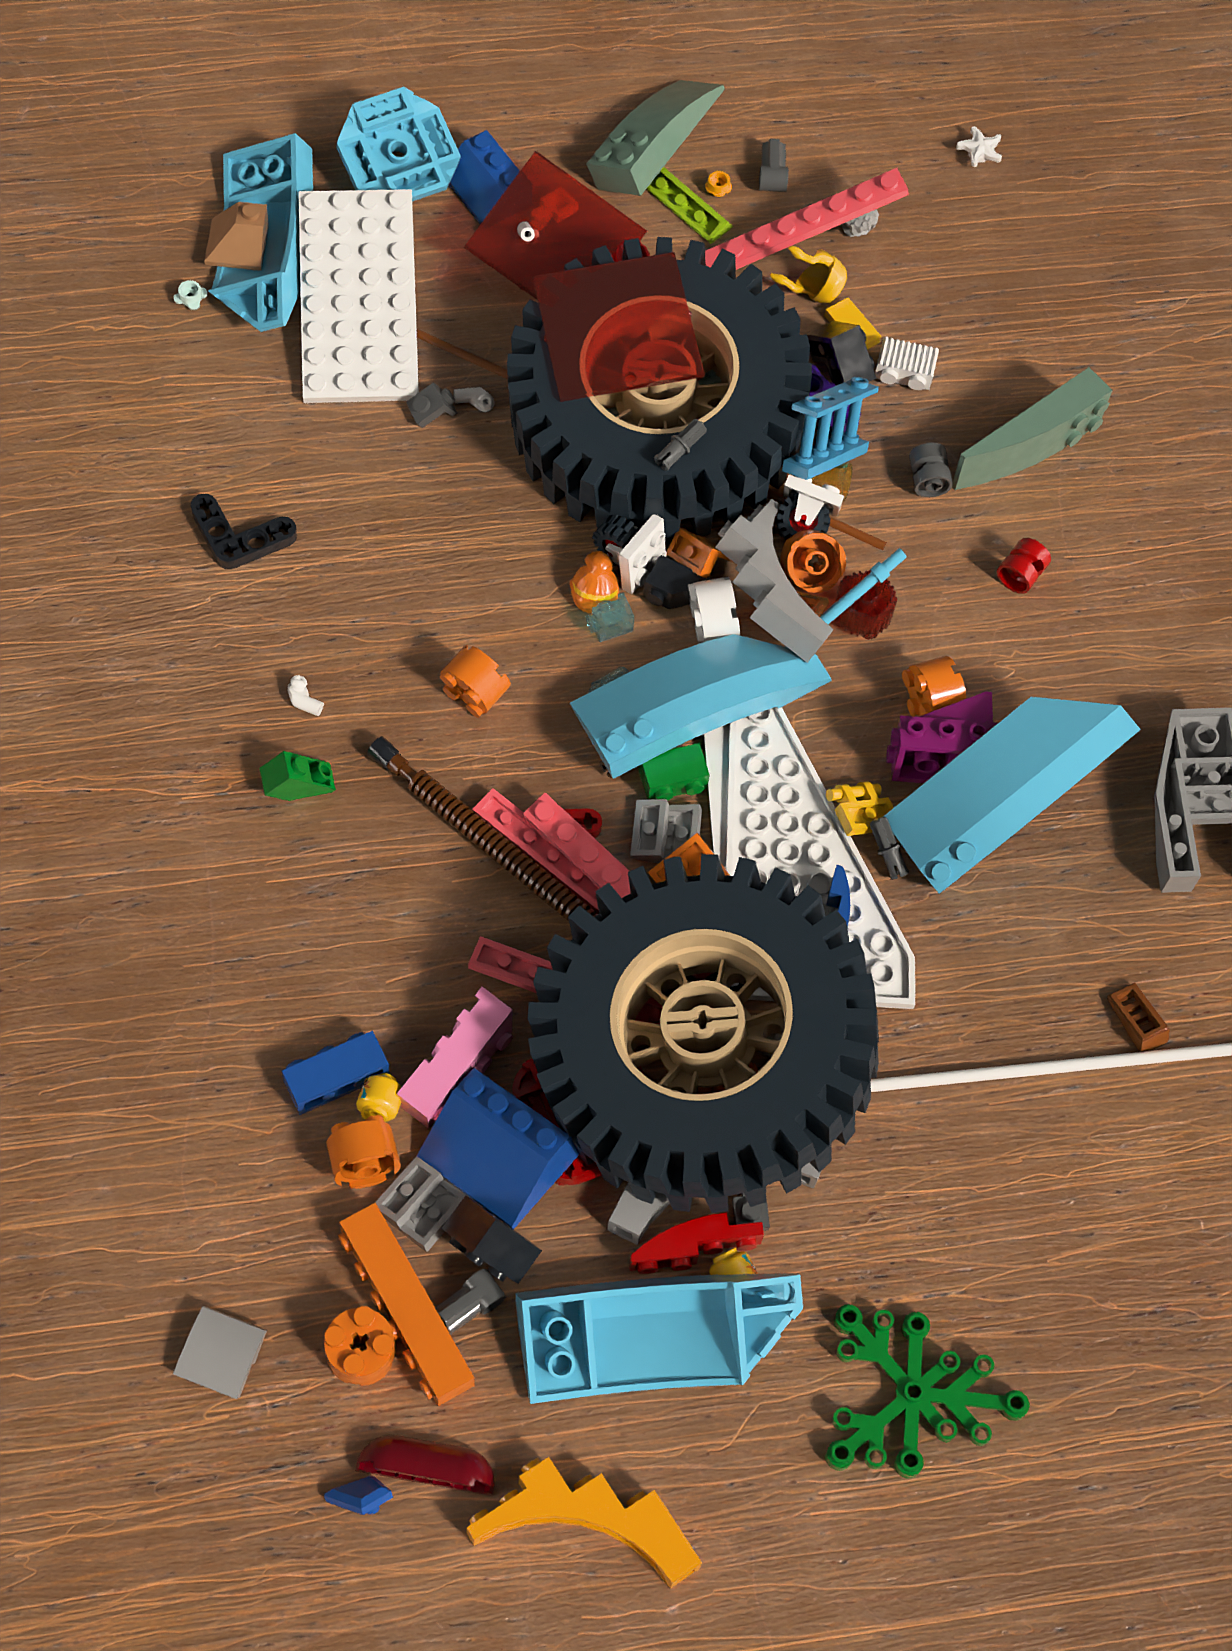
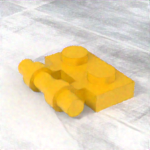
[826,781,894,836]

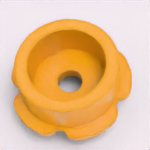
[705,171,732,197]

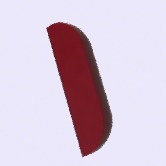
[355,1435,495,1496]

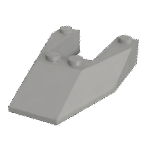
[1154,707,1232,893]

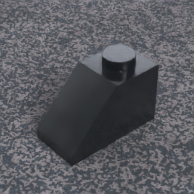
[643,555,711,610]

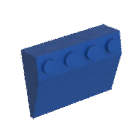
[417,1068,579,1230]

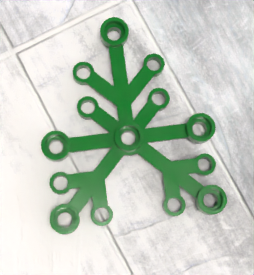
[825,1304,1030,1478]

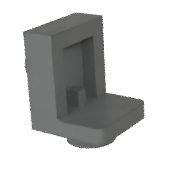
[406,383,457,428]

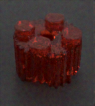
[834,570,897,640]

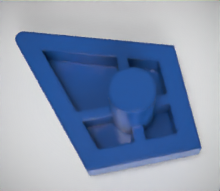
[324,1476,393,1515]

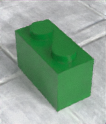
[638,743,710,801]

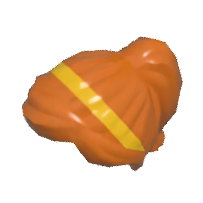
[569,551,619,614]

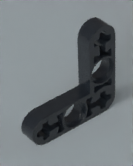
[191,493,297,569]

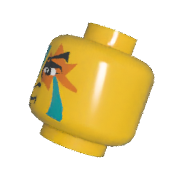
[356,1073,402,1122]
[709,1247,758,1275]

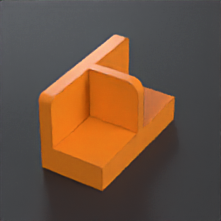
[667,528,733,578]

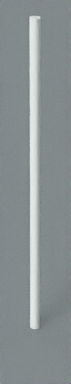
[871,1043,1232,1092]

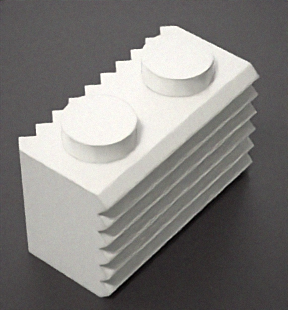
[875,336,939,390]

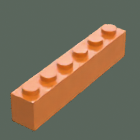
[337,1202,475,1406]

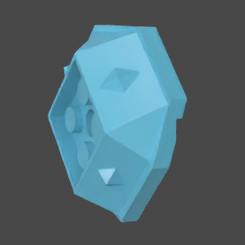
[336,87,461,201]

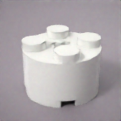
[688,577,740,643]

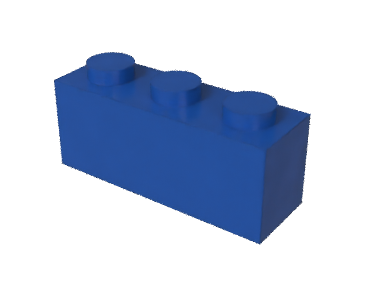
[282,1030,390,1115]

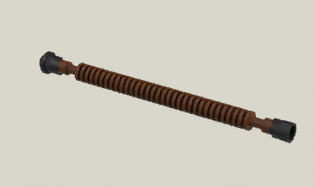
[367,736,598,921]

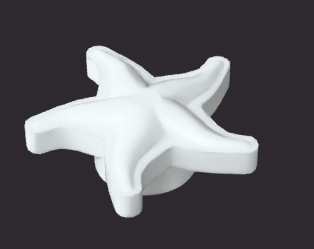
[956,126,1002,167]

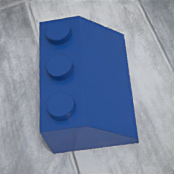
[449,130,532,230]

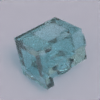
[586,592,635,642]

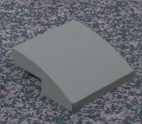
[630,799,702,863]
[376,1156,467,1252]
[173,1306,267,1399]

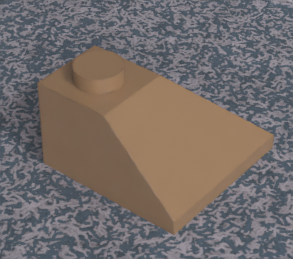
[204,202,269,271]

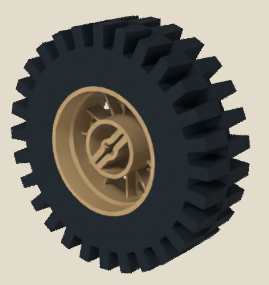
[507,237,812,542]
[528,854,879,1213]

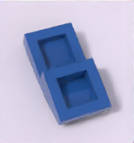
[826,865,850,928]

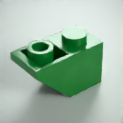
[259,751,336,801]

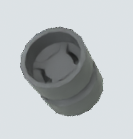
[909,442,953,498]

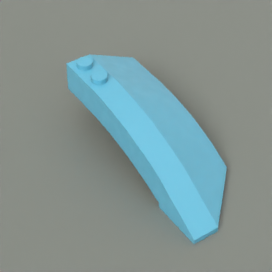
[208,133,313,332]
[570,634,831,779]
[883,696,1141,894]
[515,1273,803,1404]

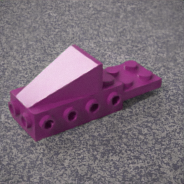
[886,692,998,783]

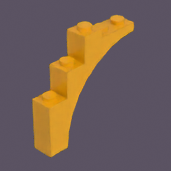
[466,1457,702,1589]

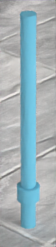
[784,548,907,647]

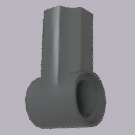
[759,139,789,192]
[435,1269,507,1334]

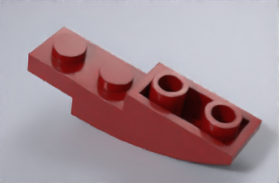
[629,1212,764,1274]

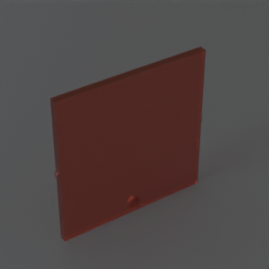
[464,151,647,302]
[533,252,704,402]

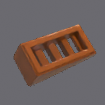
[1107,982,1170,1052]

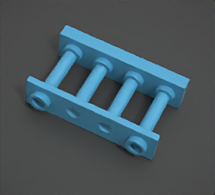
[782,377,879,480]

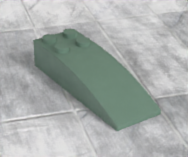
[587,80,725,196]
[952,367,1113,490]

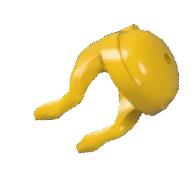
[770,246,847,303]

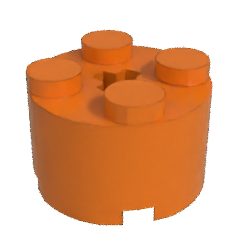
[780,530,846,593]
[440,645,511,718]
[902,656,966,717]
[326,1115,401,1189]
[324,1306,395,1386]

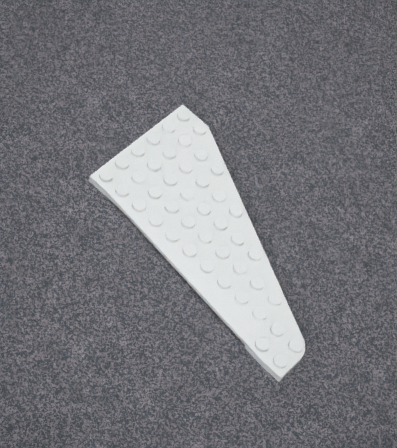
[703,707,915,1009]

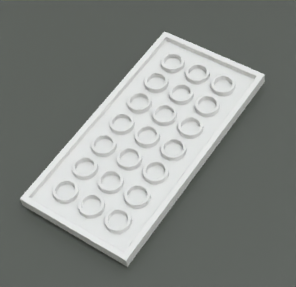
[299,189,419,403]

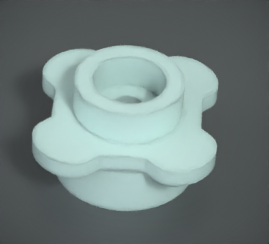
[174,280,207,310]

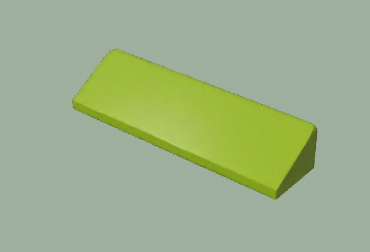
[647,167,733,244]

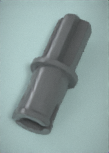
[654,419,707,471]
[870,817,909,880]

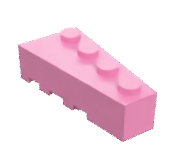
[397,987,513,1128]

